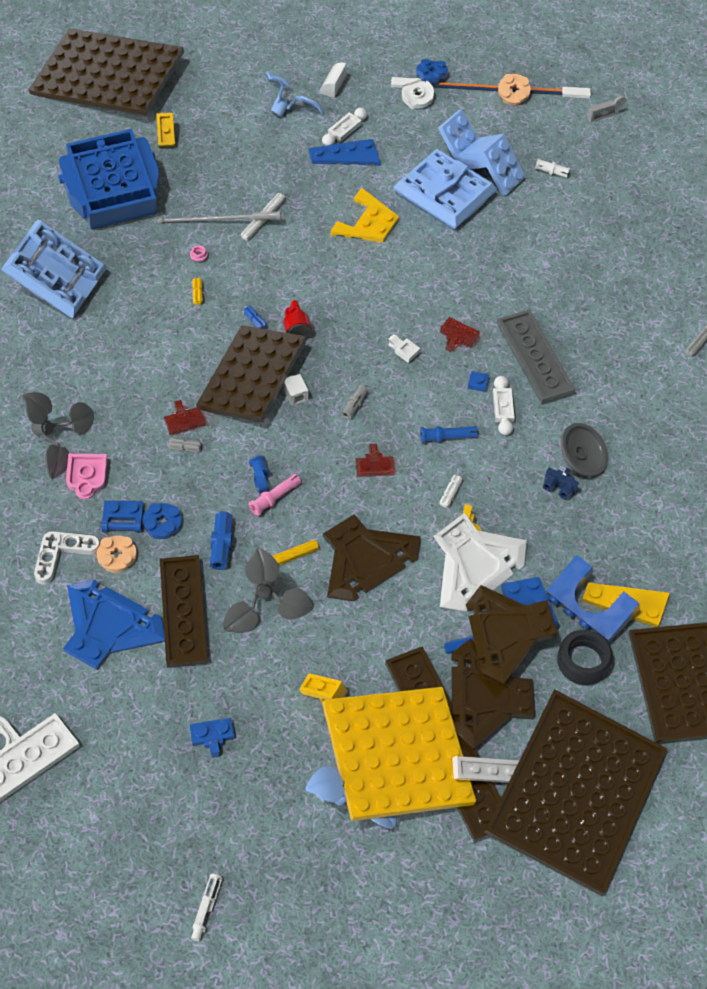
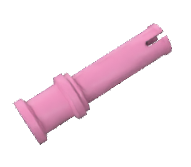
[248,474,301,516]

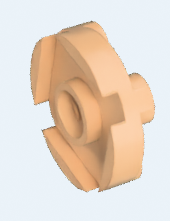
[498,74,531,105]
[97,536,137,573]

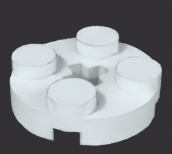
[402,78,434,109]

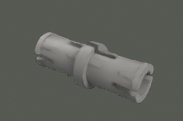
[341,385,368,420]

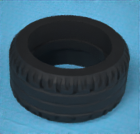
[557,629,613,685]

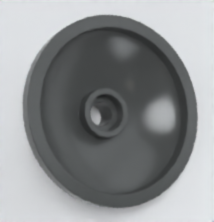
[560,423,608,476]

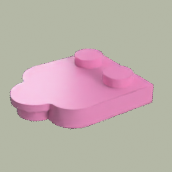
[66,453,107,499]

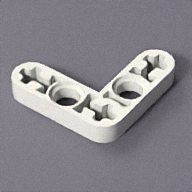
[34,532,100,585]

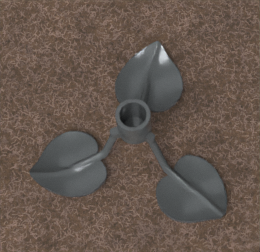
[22,392,94,479]
[223,547,313,633]

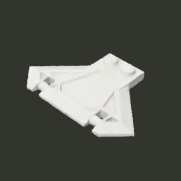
[433,513,527,612]

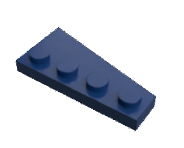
[309,139,380,166]

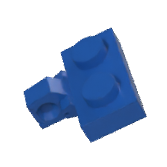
[190,718,234,758]

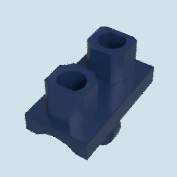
[543,467,579,500]

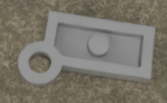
[587,95,627,123]

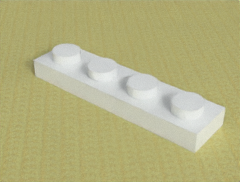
[452,756,519,783]

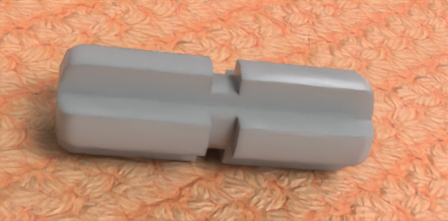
[168,438,201,452]

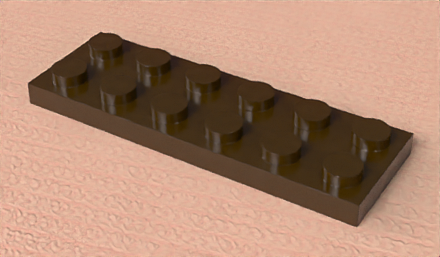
[159,555,208,668]

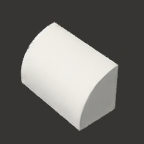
[320,63,346,98]

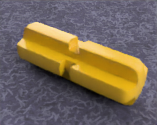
[192,278,203,305]

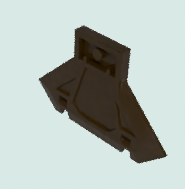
[323,514,420,601]
[466,585,558,684]
[451,638,534,750]

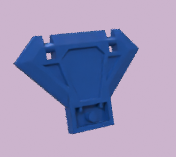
[63,579,165,670]

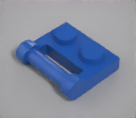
[101,500,143,532]

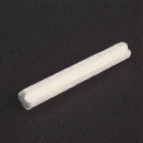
[241,193,285,241]

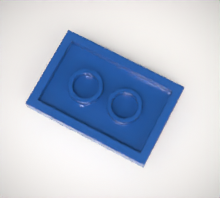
[501,577,558,627]

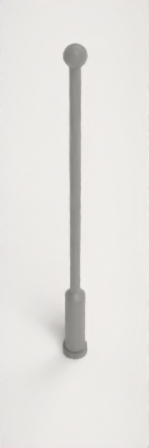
[158,211,281,224]

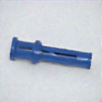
[420,426,478,444]

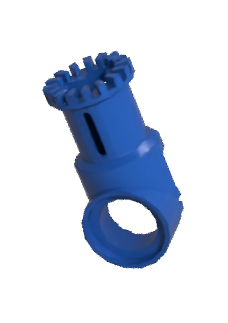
[249,455,271,493]

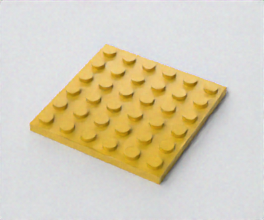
[322,687,476,821]

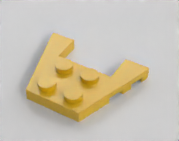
[330,188,399,243]

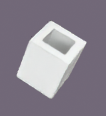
[283,374,308,406]

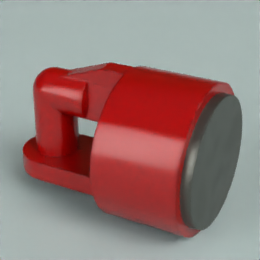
[283,300,312,338]

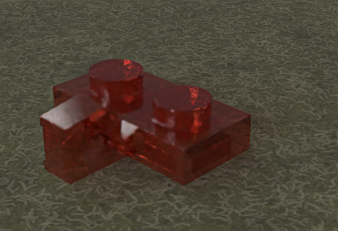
[440,317,480,352]
[164,400,205,436]
[355,443,395,477]

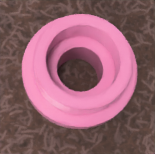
[190,245,208,262]

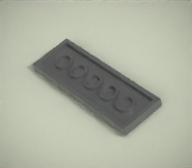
[497,309,576,404]

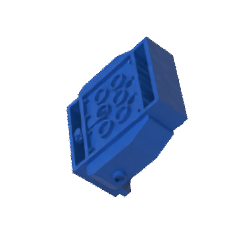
[58,129,159,229]

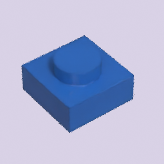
[467,371,489,392]

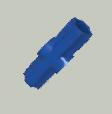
[210,511,233,570]

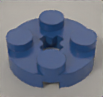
[416,59,448,83]
[143,503,182,539]

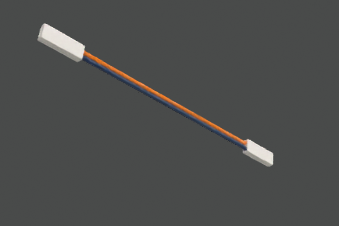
[391,77,591,98]

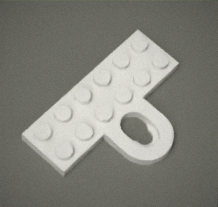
[0,713,80,802]

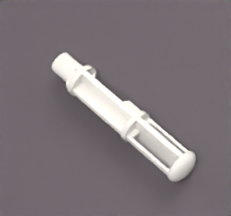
[191,873,222,941]

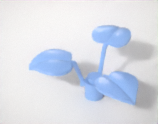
[265,71,324,116]
[306,766,396,829]

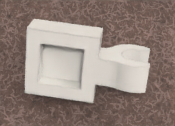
[388,334,420,363]

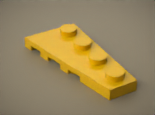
[581,582,669,627]

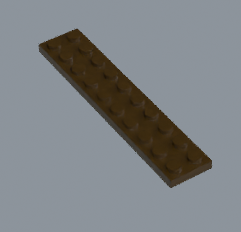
[385,646,501,843]

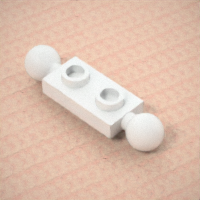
[322,108,367,146]
[493,376,515,435]

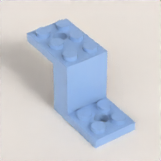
[438,109,526,196]

